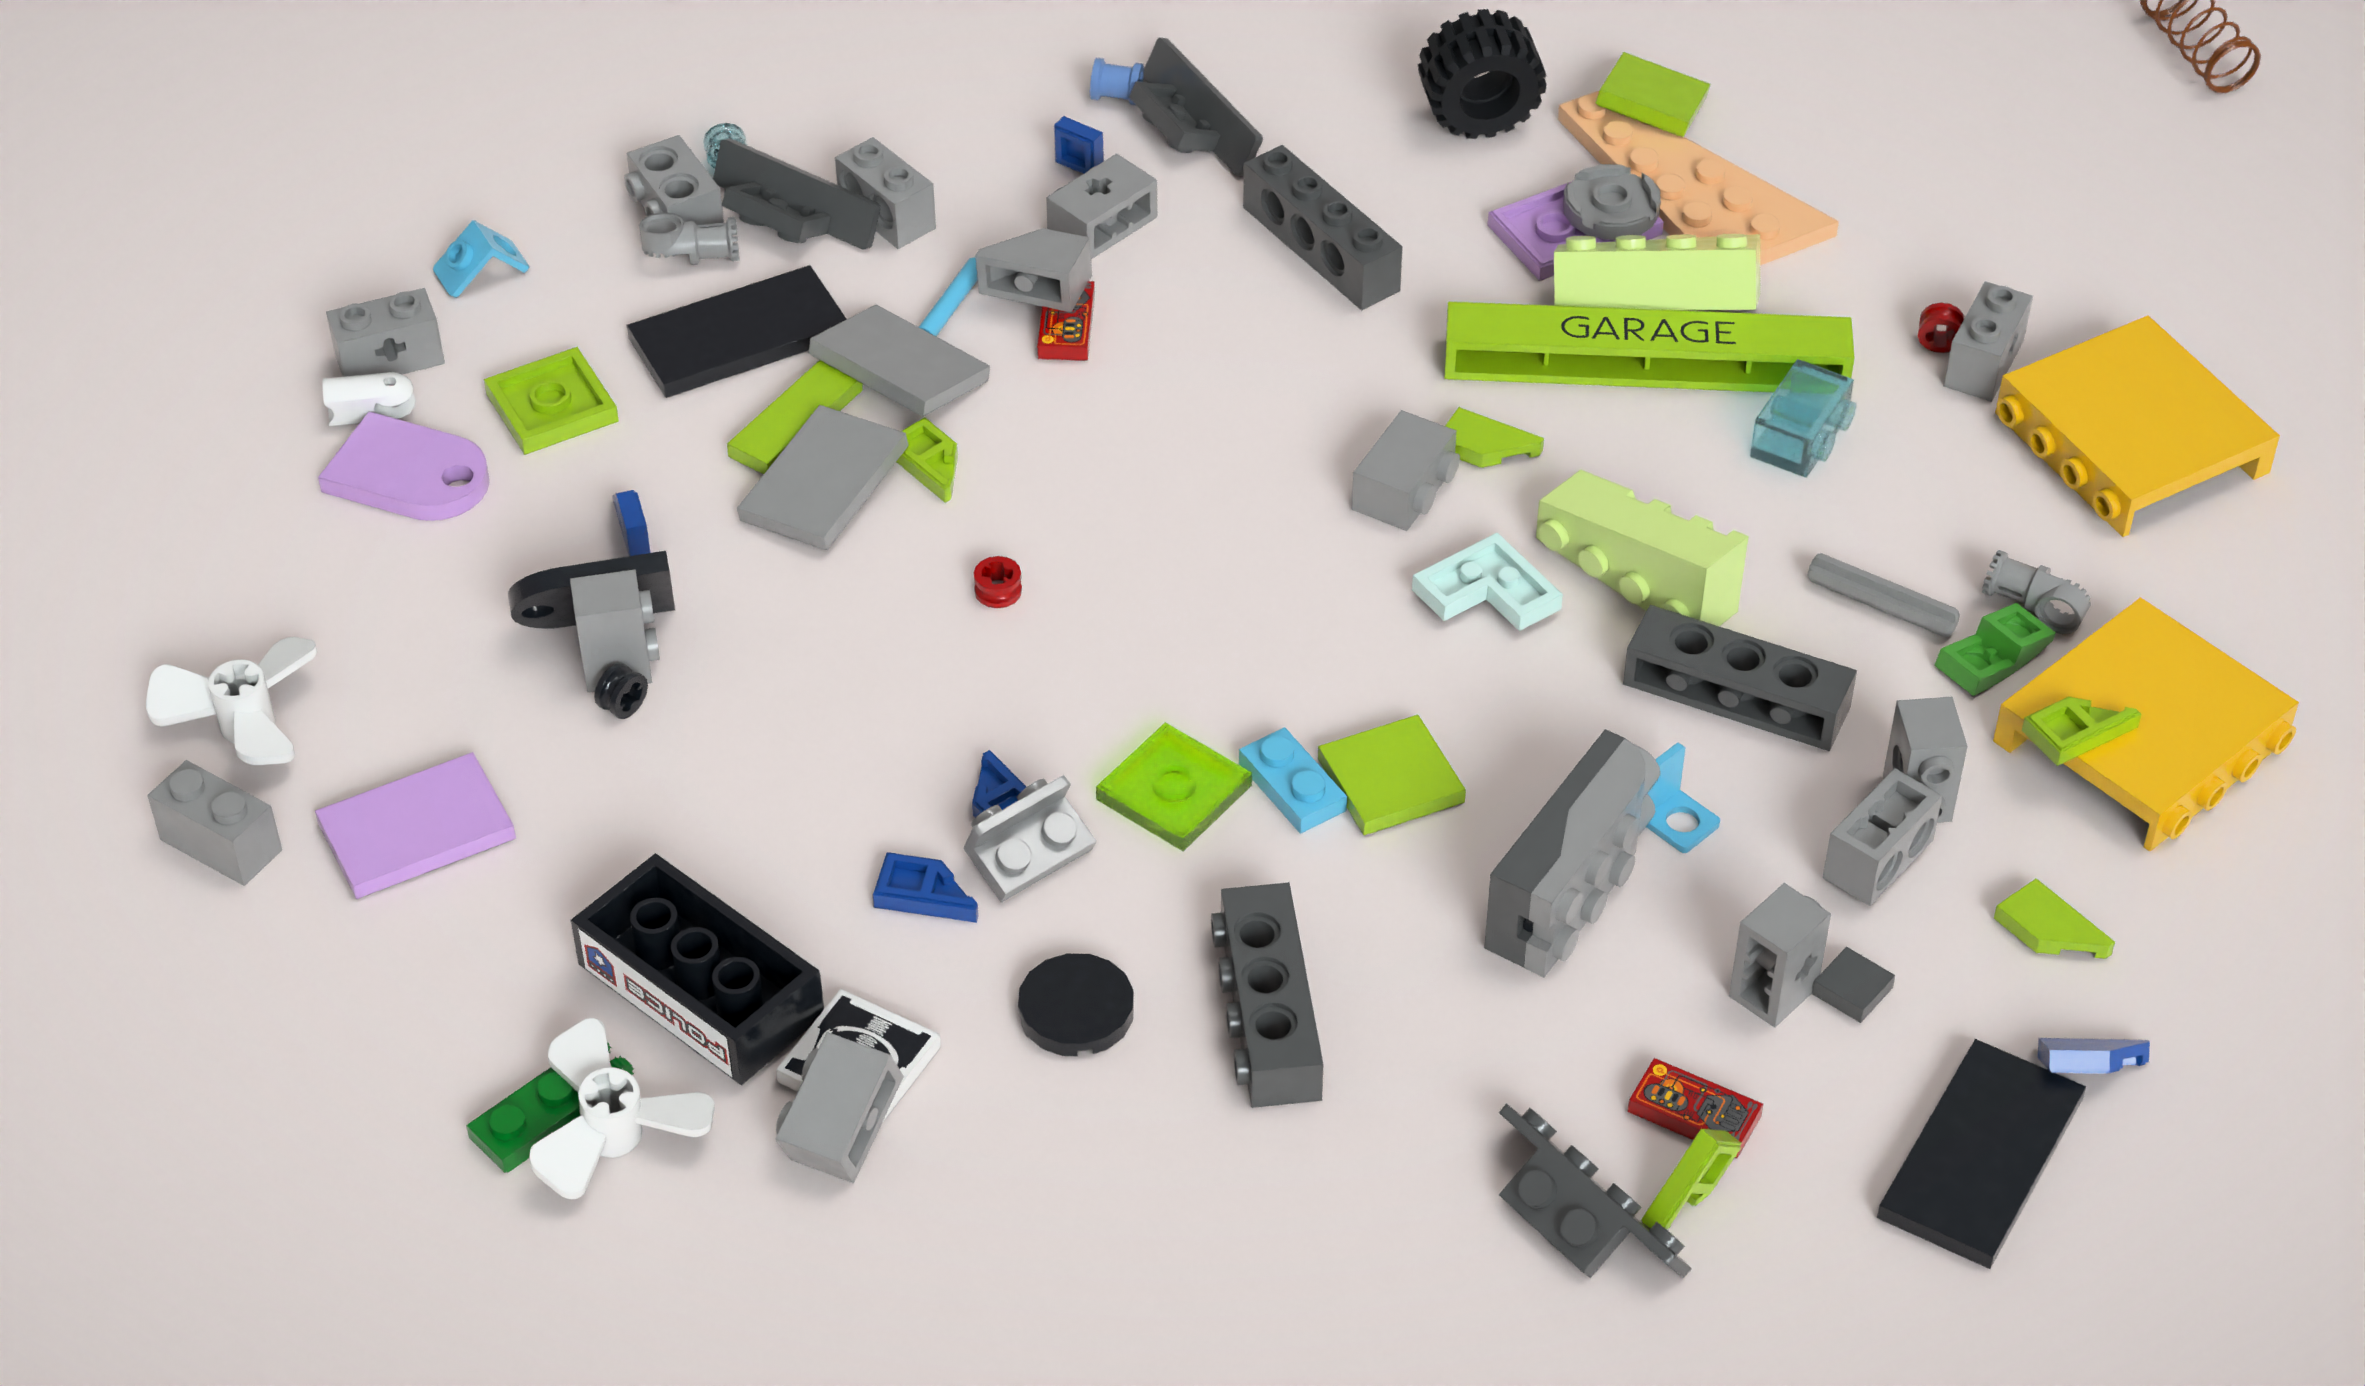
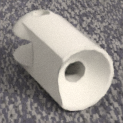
[323,372,416,426]

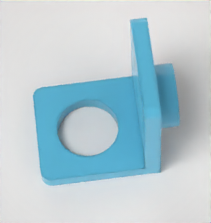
[433,220,530,298]
[1646,742,1720,853]

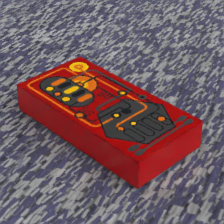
[1038,281,1095,361]
[1628,1058,1763,1159]

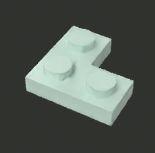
[1412,533,1563,631]

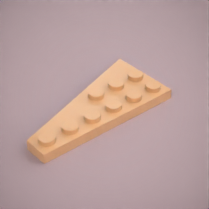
[1558,91,1839,265]

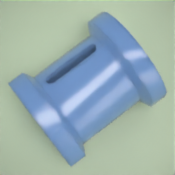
[1090,58,1144,105]

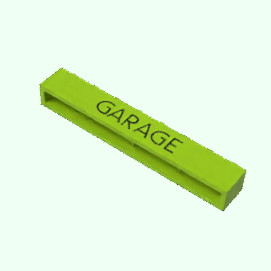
[1445,301,1855,395]

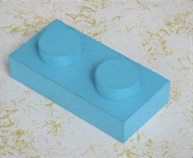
[1239,727,1347,834]

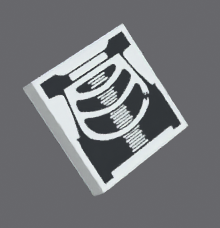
[776,989,941,1123]

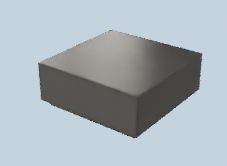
[1812,946,1895,1023]

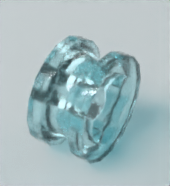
[703,123,748,169]

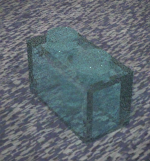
[1750,359,1857,478]

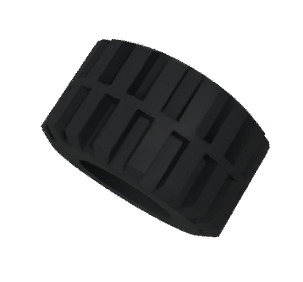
[1418,9,1547,139]

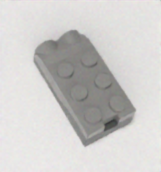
[1484,729,1660,977]

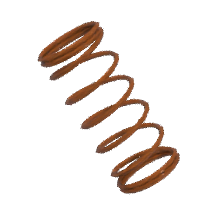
[2140,0,2261,93]

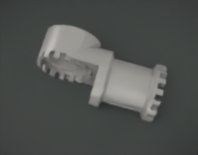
[639,213,739,265]
[1982,550,2091,634]

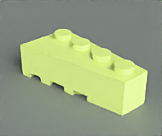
[1554,234,1761,310]
[1536,470,1749,626]

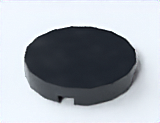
[1018,953,1134,1056]

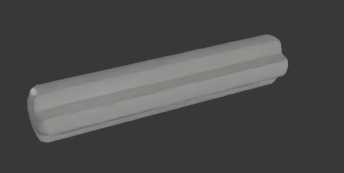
[1807,553,1960,637]

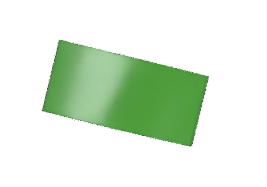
[1934,603,2056,696]

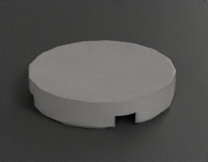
[1563,164,1661,240]

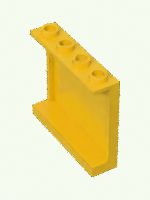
[1995,315,2280,537]
[1993,597,2299,851]

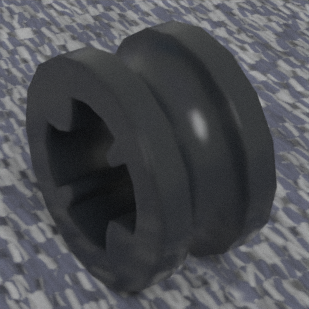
[594,663,648,719]

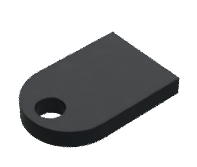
[508,551,675,629]

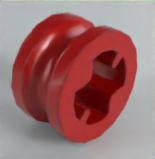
[1918,303,1965,353]
[974,556,1022,608]

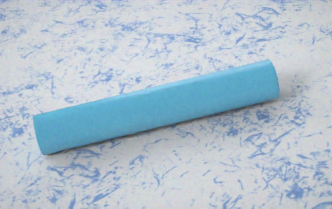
[919,257,978,336]

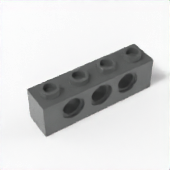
[1243,145,1403,311]
[1623,605,1857,751]
[1211,882,1324,1108]

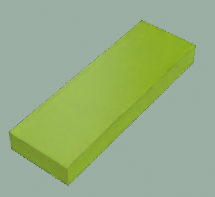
[727,360,863,474]

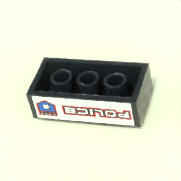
[571,853,824,1086]

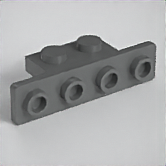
[1129,37,1263,176]
[713,138,881,250]
[1499,1103,1692,1278]

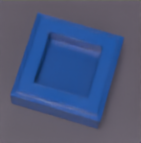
[1054,116,1104,174]

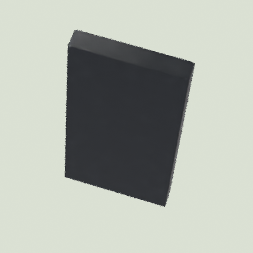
[627,265,847,398]
[1877,1039,2086,1269]

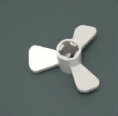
[146,637,317,765]
[530,1018,715,1199]

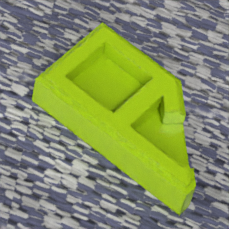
[1445,407,1544,468]
[896,417,958,503]
[2022,697,2142,766]
[1994,878,2115,959]
[1641,1129,1742,1230]

